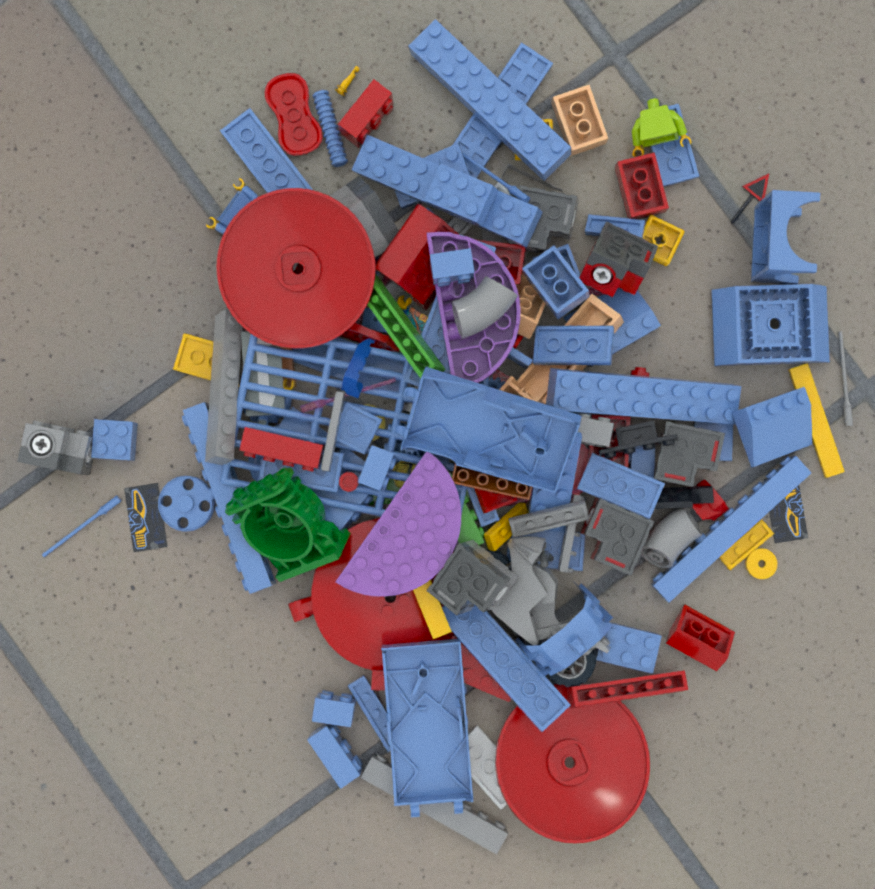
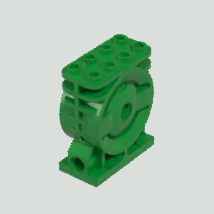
[225,467,350,582]

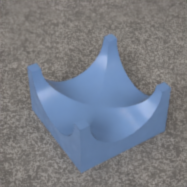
[751,190,820,284]

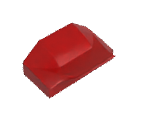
[692,479,729,521]

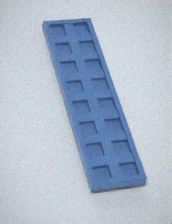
[453,42,553,178]

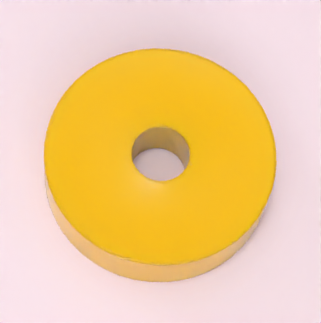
[745,548,777,579]

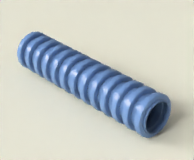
[312,90,348,167]

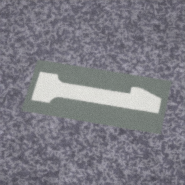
[241,332,285,416]

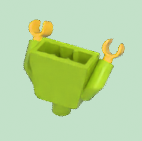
[632,98,692,157]

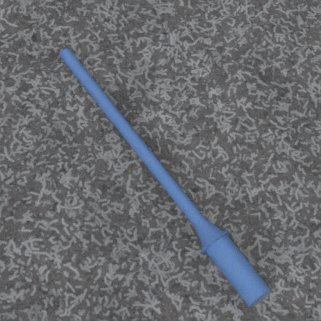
[462,152,530,203]
[42,495,121,557]

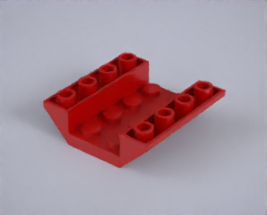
[376,204,459,311]

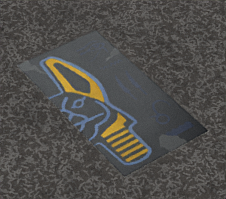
[764,479,808,543]
[124,483,168,552]

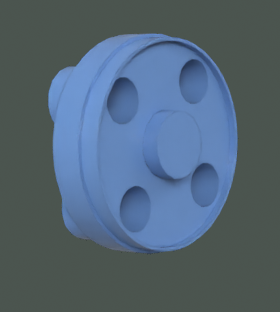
[158,476,216,532]

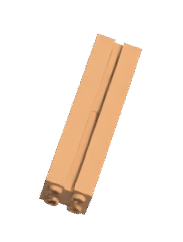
[499,294,624,404]

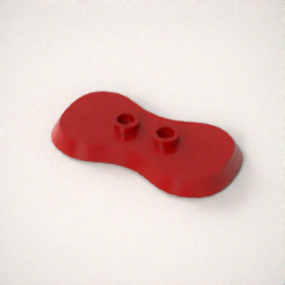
[265,73,322,156]

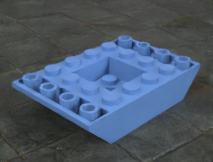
[711,284,830,366]

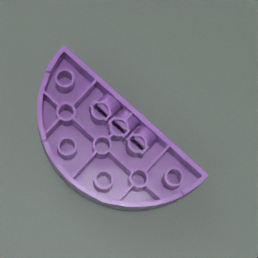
[426,232,521,383]
[336,452,461,596]

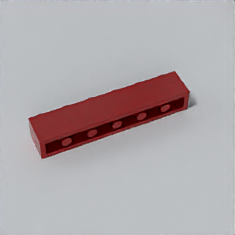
[567,670,688,708]

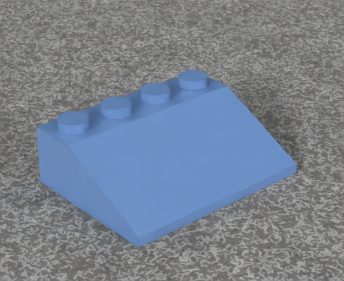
[563,287,661,367]
[732,387,812,467]

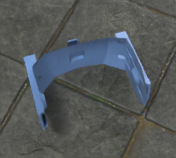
[513,582,613,677]

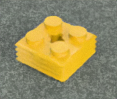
[643,215,685,266]

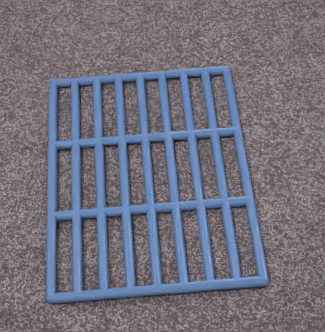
[220,334,489,517]

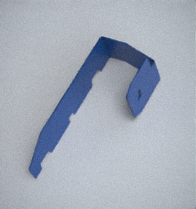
[341,338,375,398]

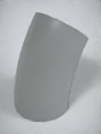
[452,276,518,339]
[641,508,702,568]

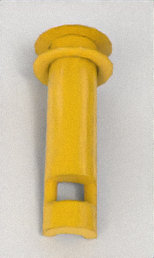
[335,66,360,96]

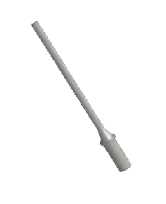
[838,331,853,427]

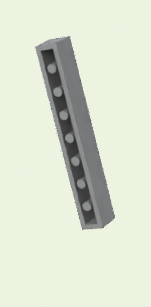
[205,309,242,465]
[360,754,508,854]

